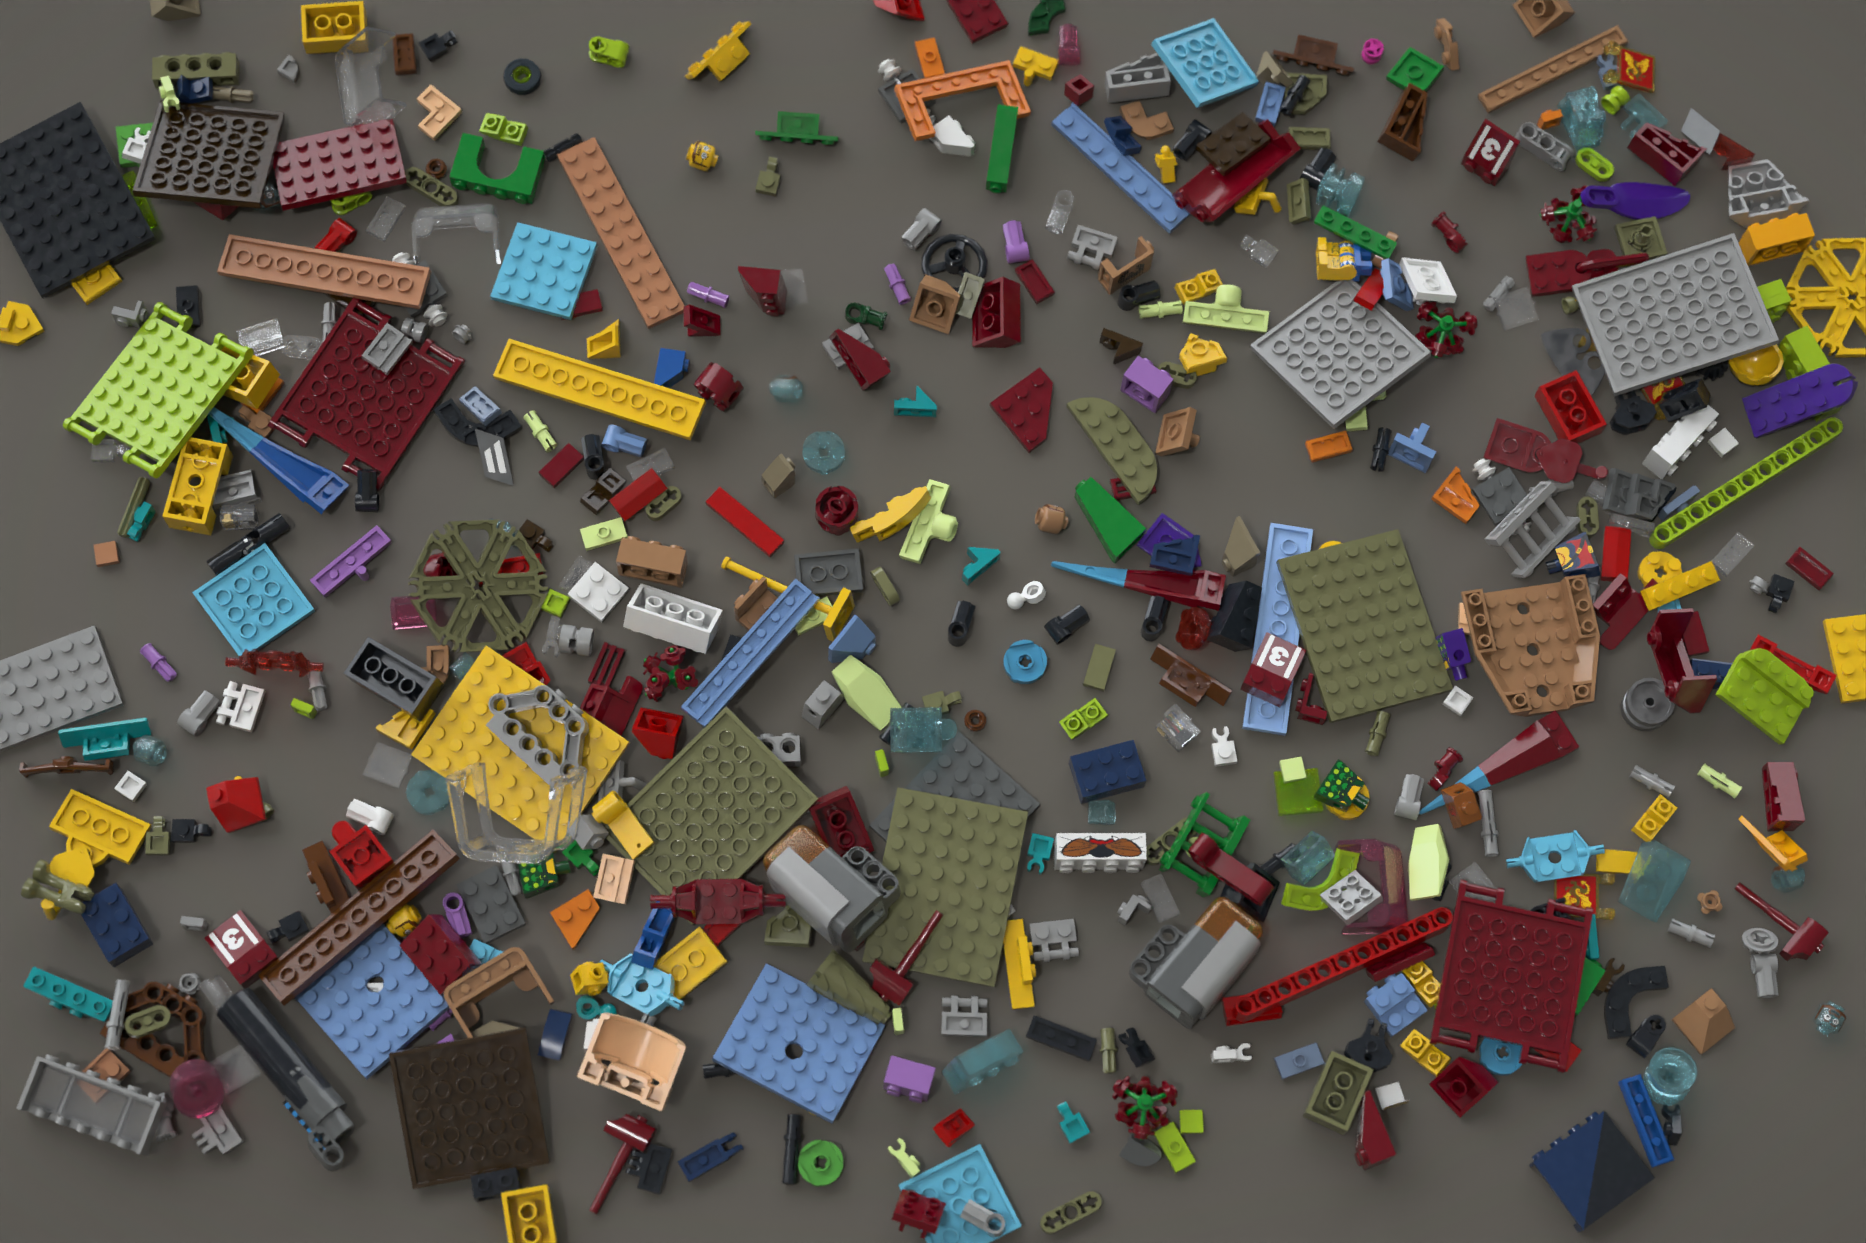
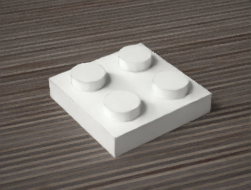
[568,562,629,623]

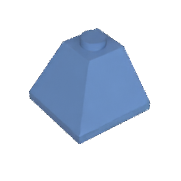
[828,615,876,663]

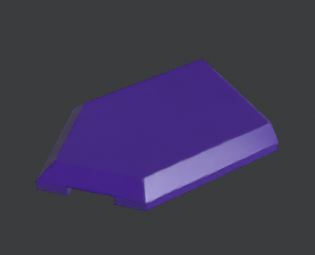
[1137,513,1202,568]

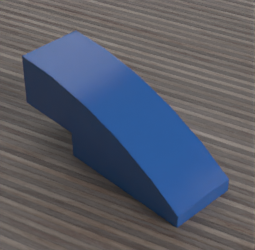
[631,901,675,970]

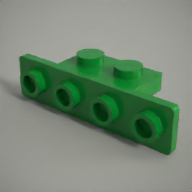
[755,111,839,145]
[1314,206,1397,259]

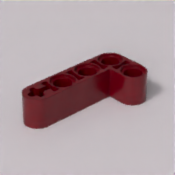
[1188,833,1274,906]

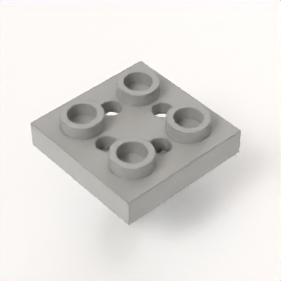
[1320,870,1383,925]

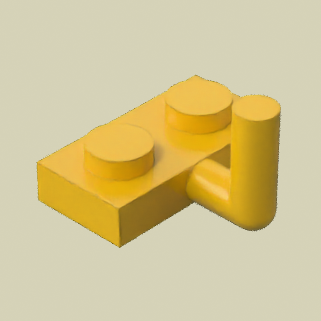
[1013,46,1059,87]
[1234,178,1281,215]

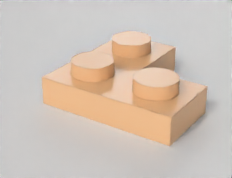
[417,85,462,141]

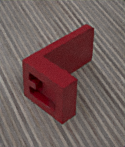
[1295,673,1327,725]

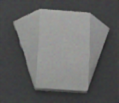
[1728,159,1809,228]

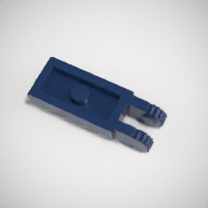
[678,1132,744,1182]

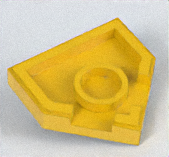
[0,301,44,346]
[1179,333,1227,376]

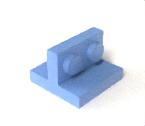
[1387,423,1436,473]

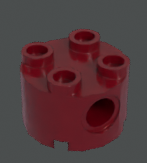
[694,362,744,412]
[815,486,858,536]

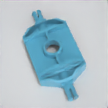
[1506,830,1605,882]
[600,953,684,1016]

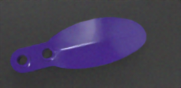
[1581,182,1690,220]

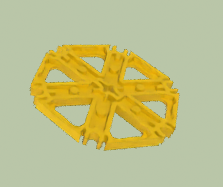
[1786,238,1866,358]

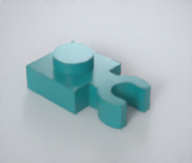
[127,501,156,542]
[1027,833,1054,875]

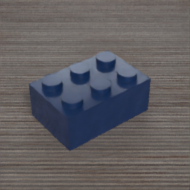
[1069,740,1146,804]
[81,883,154,968]

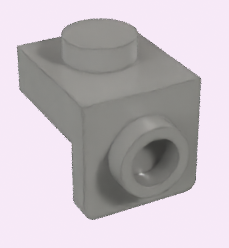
[111,300,148,328]
[1117,894,1152,925]

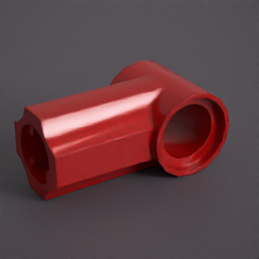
[315,218,357,252]

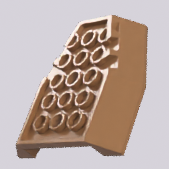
[1461,574,1600,717]

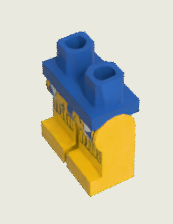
[1316,237,1372,282]

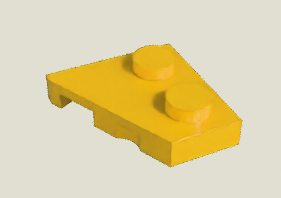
[375,709,436,750]

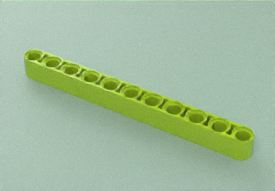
[1649,417,1843,549]

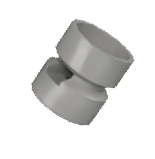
[559,624,594,657]

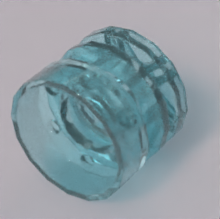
[1315,163,1366,217]
[1642,1047,1697,1105]

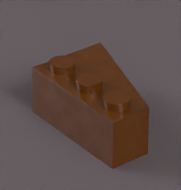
[1377,83,1427,162]

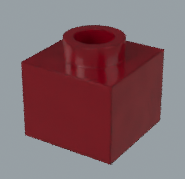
[1064,74,1094,106]

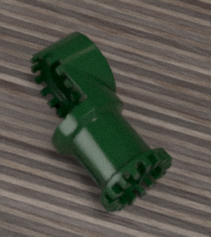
[845,302,888,330]

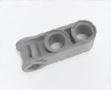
[1515,122,1575,171]

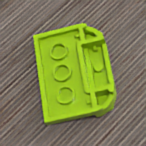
[1715,648,1814,745]

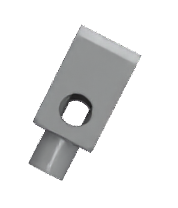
[802,680,845,730]

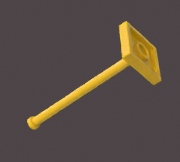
[721,556,855,642]

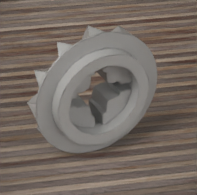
[1741,928,1778,955]

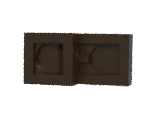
[580,468,626,515]

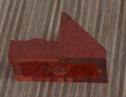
[1713,133,1755,171]

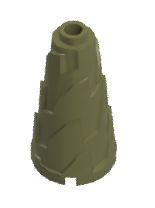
[806,949,892,1024]

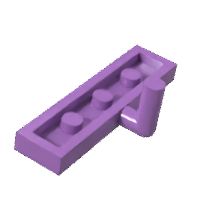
[310,525,392,598]

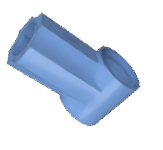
[601,425,647,457]

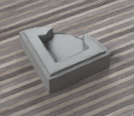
[277,55,299,83]

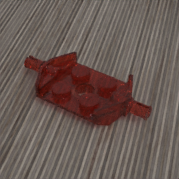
[225,649,324,677]

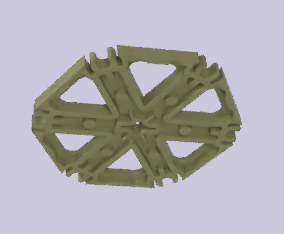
[408,519,548,653]

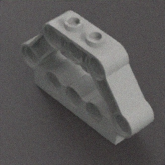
[486,685,589,787]

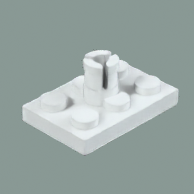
[1399,258,1457,306]

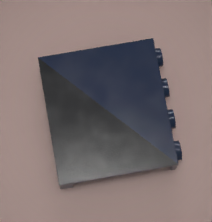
[1529,1110,1655,1233]

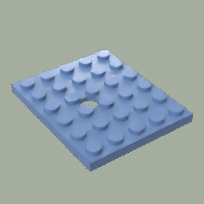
[295,924,450,1079]
[712,963,885,1124]

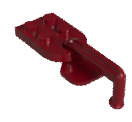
[1525,249,1649,297]
[1483,418,1608,483]

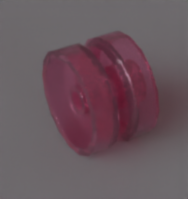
[169,1059,225,1119]

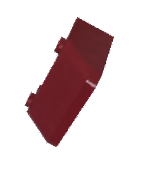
[1647,608,1717,714]

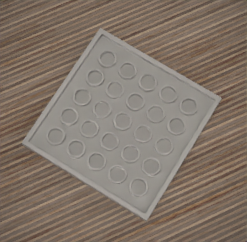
[1250,279,1431,429]

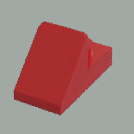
[932,1108,975,1148]

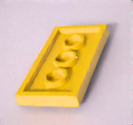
[1823,614,1866,704]

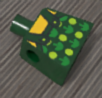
[1313,759,1370,812]
[516,852,571,899]

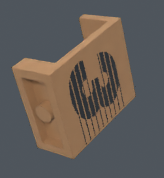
[1098,236,1154,295]

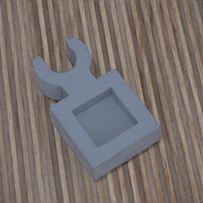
[1597,53,1625,90]

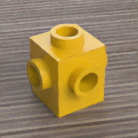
[570,961,609,996]

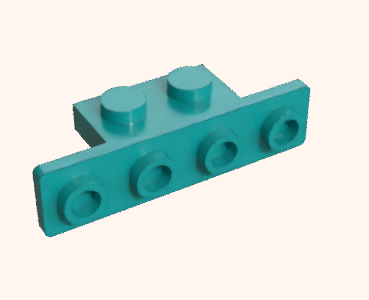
[58,718,151,761]
[24,967,113,1022]

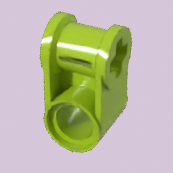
[589,36,630,68]
[330,191,372,215]

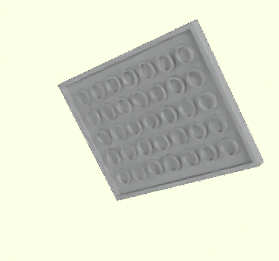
[1572,233,1779,396]

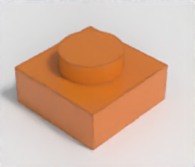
[1537,109,1563,130]

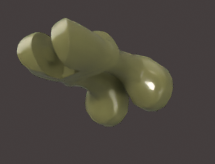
[21,859,95,914]

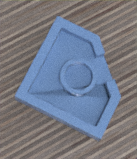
[1381,258,1414,311]

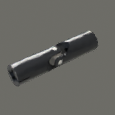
[206,513,290,576]

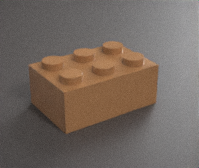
[616,536,688,588]

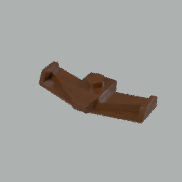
[19,756,114,778]

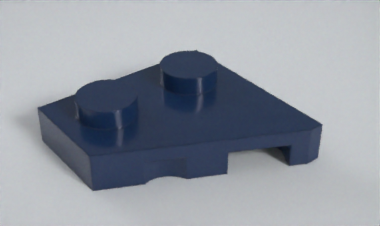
[1149,535,1200,576]

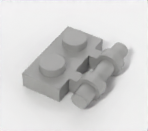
[1067,225,1118,270]
[1029,919,1079,962]
[941,996,987,1037]

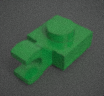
[562,840,599,877]

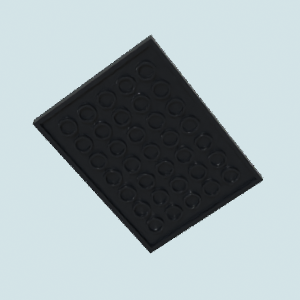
[0,101,156,299]

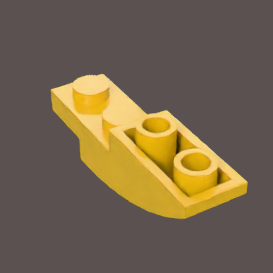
[850,486,931,543]

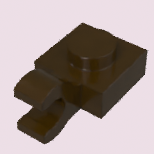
[519,519,554,553]
[1592,958,1625,996]

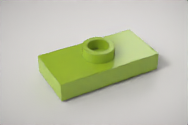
[1154,1122,1196,1174]

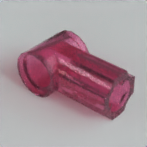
[1058,24,1080,65]

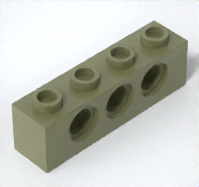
[152,52,240,89]

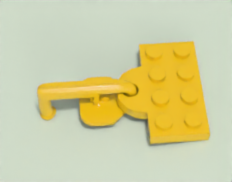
[41,789,152,921]

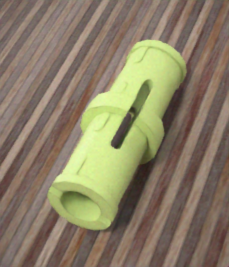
[1139,301,1182,319]
[523,410,558,452]
[1697,763,1742,799]

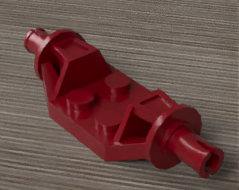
[650,879,786,925]

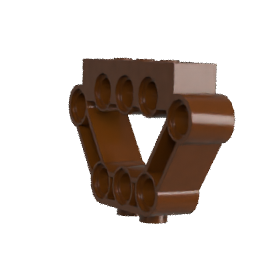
[99,982,209,1083]

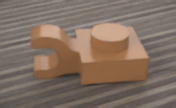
[238,405,274,439]

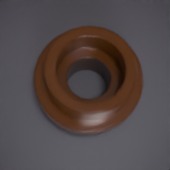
[426,159,447,179]
[964,710,986,732]

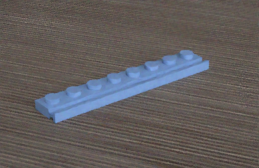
[1052,103,1191,234]
[681,578,820,728]

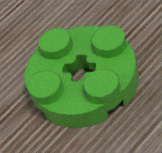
[798,1140,843,1187]

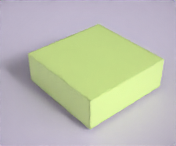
[1279,757,1306,783]
[892,1008,904,1035]

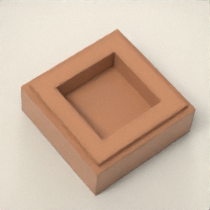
[94,541,120,567]

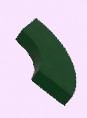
[1028,0,1066,36]

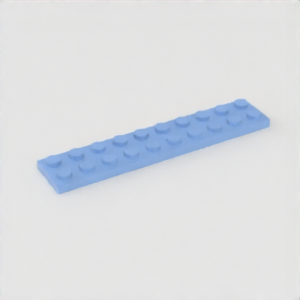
[1242,523,1313,736]

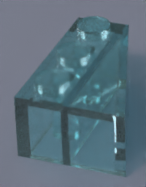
[942,1028,1023,1095]

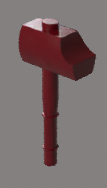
[1735,882,1829,962]
[869,910,943,1005]
[589,1113,657,1214]

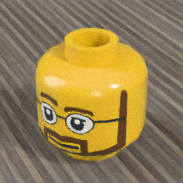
[686,141,718,172]
[387,904,422,937]

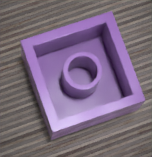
[1120,356,1173,413]
[883,1055,935,1103]

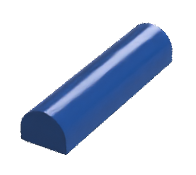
[1618,1074,1674,1168]

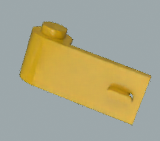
[592,790,654,860]

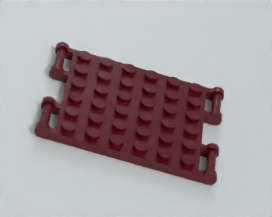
[268,297,465,491]
[1429,879,1593,1073]

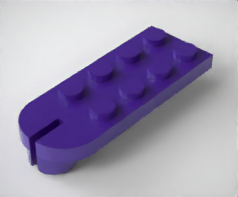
[1742,364,1858,439]

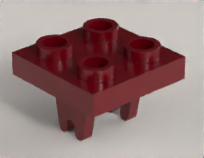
[891,1189,946,1239]

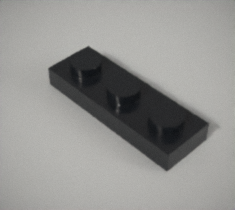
[1025,1015,1097,1062]

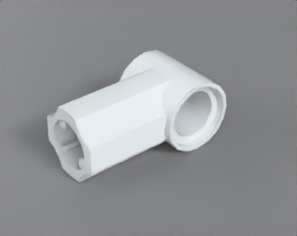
[346,799,394,835]

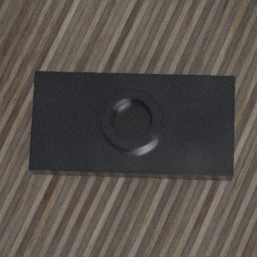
[176,285,200,328]

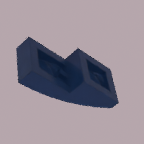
[1104,116,1142,156]
[538,1008,572,1060]

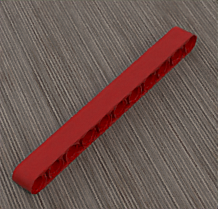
[1233,907,1453,1022]

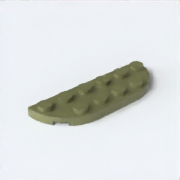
[1067,397,1157,505]

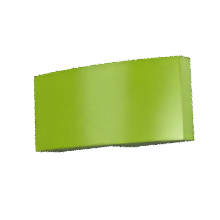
[479,113,528,146]
[1059,698,1109,740]

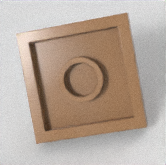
[1155,407,1200,456]

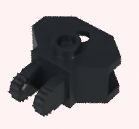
[1609,390,1656,435]
[1344,1018,1392,1073]

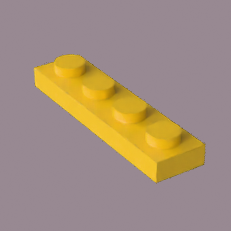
[1640,561,1720,611]

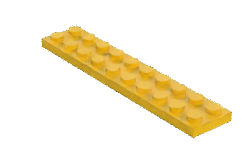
[493,339,706,441]

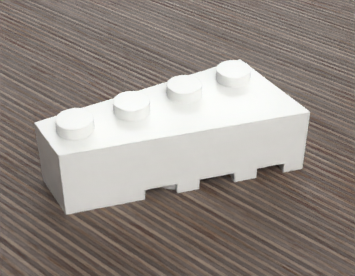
[1642,405,1719,479]

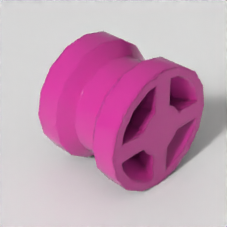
[1361,38,1384,64]

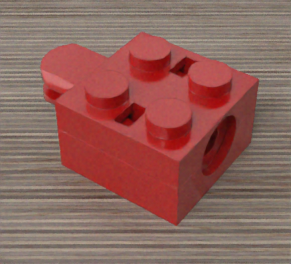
[330,821,393,891]

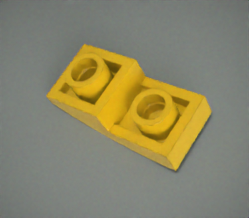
[1174,269,1223,305]
[1631,794,1677,844]
[1596,849,1644,876]
[1401,961,1440,1008]
[1400,1029,1451,1077]

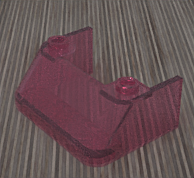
[1334,839,1408,935]

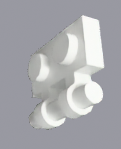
[216,681,265,732]

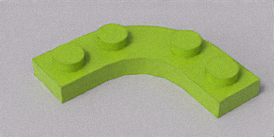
[1281,848,1360,911]

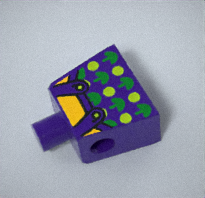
[1435,628,1471,681]

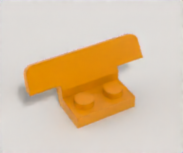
[1738,815,1808,871]

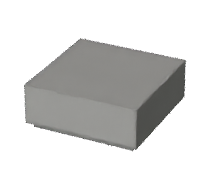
[180,916,208,932]

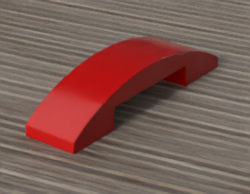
[1750,634,1837,694]

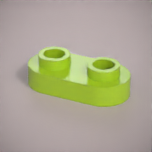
[1575,147,1614,182]

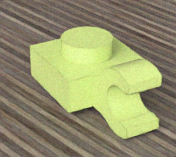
[158,76,180,112]
[888,1138,921,1178]

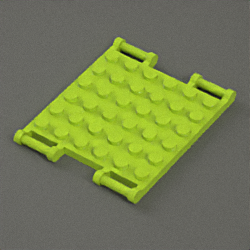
[63,302,254,479]

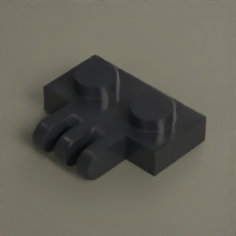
[625,1143,673,1195]

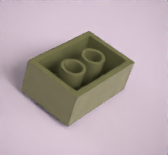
[1302,1051,1373,1135]

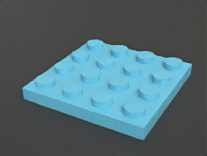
[1151,18,1259,108]
[490,222,598,320]
[192,543,315,661]
[898,1144,1022,1243]

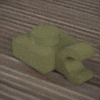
[755,157,781,197]
[922,691,962,719]
[145,816,171,855]

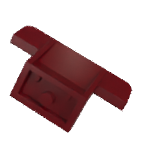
[1593,574,1658,650]
[580,676,643,736]

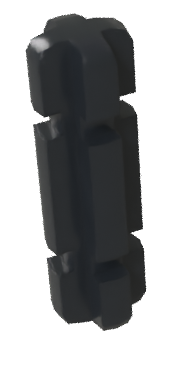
[544,133,582,162]

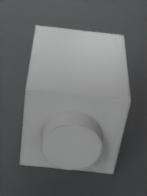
[569,814,609,850]

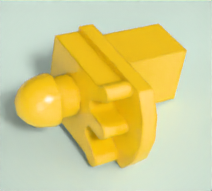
[1155,145,1177,183]

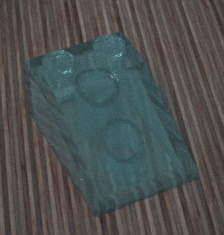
[1618,841,1691,922]

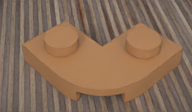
[1434,18,1459,71]
[1120,100,1174,140]
[420,645,450,684]

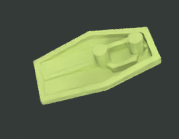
[831,655,902,731]
[1408,824,1449,901]

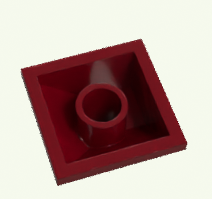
[1429,1057,1499,1118]

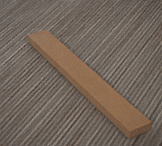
[1478,25,1628,113]

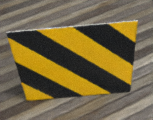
[1375,1082,1409,1110]

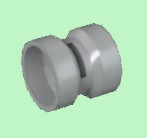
[401,317,428,344]

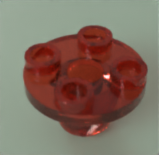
[1175,607,1212,651]

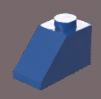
[654,348,689,388]

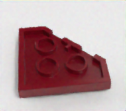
[990,367,1053,453]

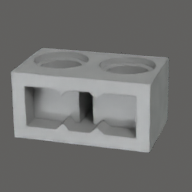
[757,733,801,767]

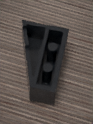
[1203,580,1262,652]

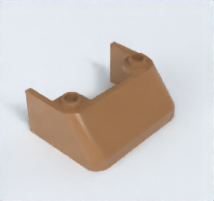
[444,947,554,1038]

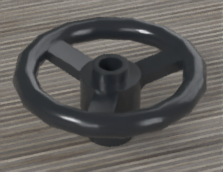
[921,234,988,293]

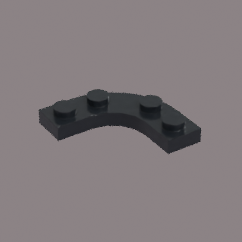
[433,398,522,447]
[1604,966,1669,1039]

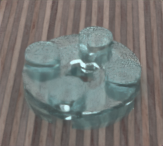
[802,431,845,475]
[406,770,452,815]

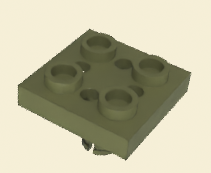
[1614,216,1668,260]

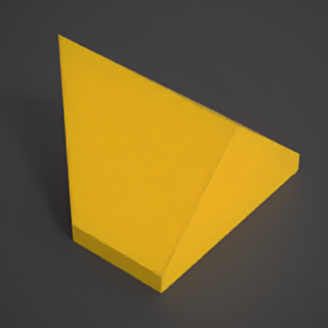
[587,319,621,359]

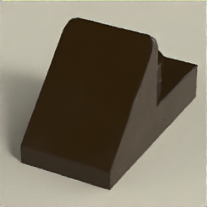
[1099,328,1143,364]

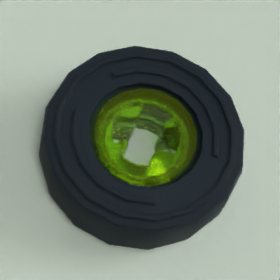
[504,58,541,95]

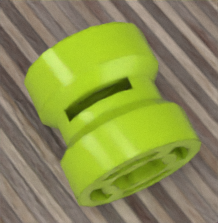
[1601,86,1630,115]

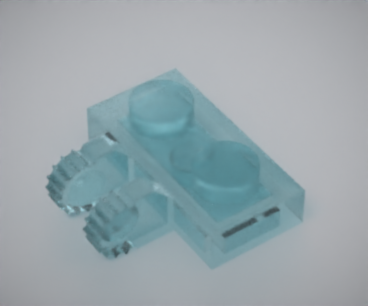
[1620,93,1668,138]

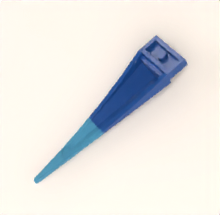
[209,407,349,515]

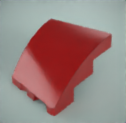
[501,642,550,686]

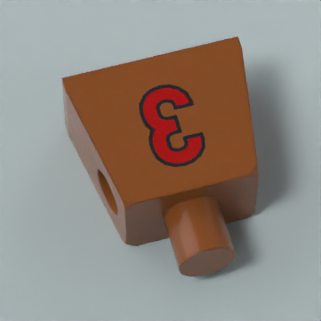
[1440,782,1482,829]

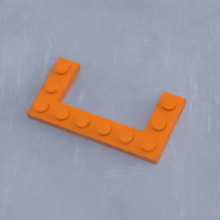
[894,60,1031,141]

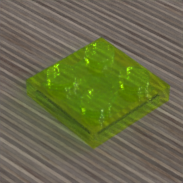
[1273,768,1323,816]

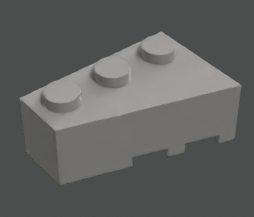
[1105,53,1171,103]

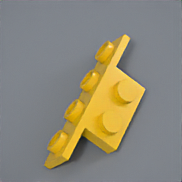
[685,21,751,81]
[1003,919,1036,1010]

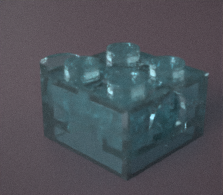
[1562,86,1606,151]
[890,707,957,752]

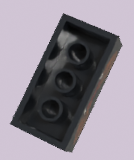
[344,637,445,722]

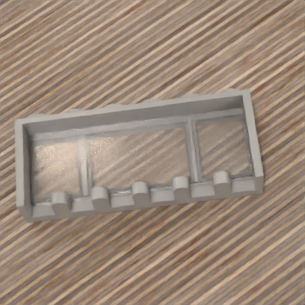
[16,1054,168,1156]

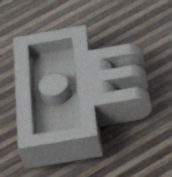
[192,1104,244,1155]

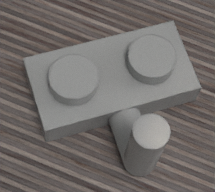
[598,760,647,802]

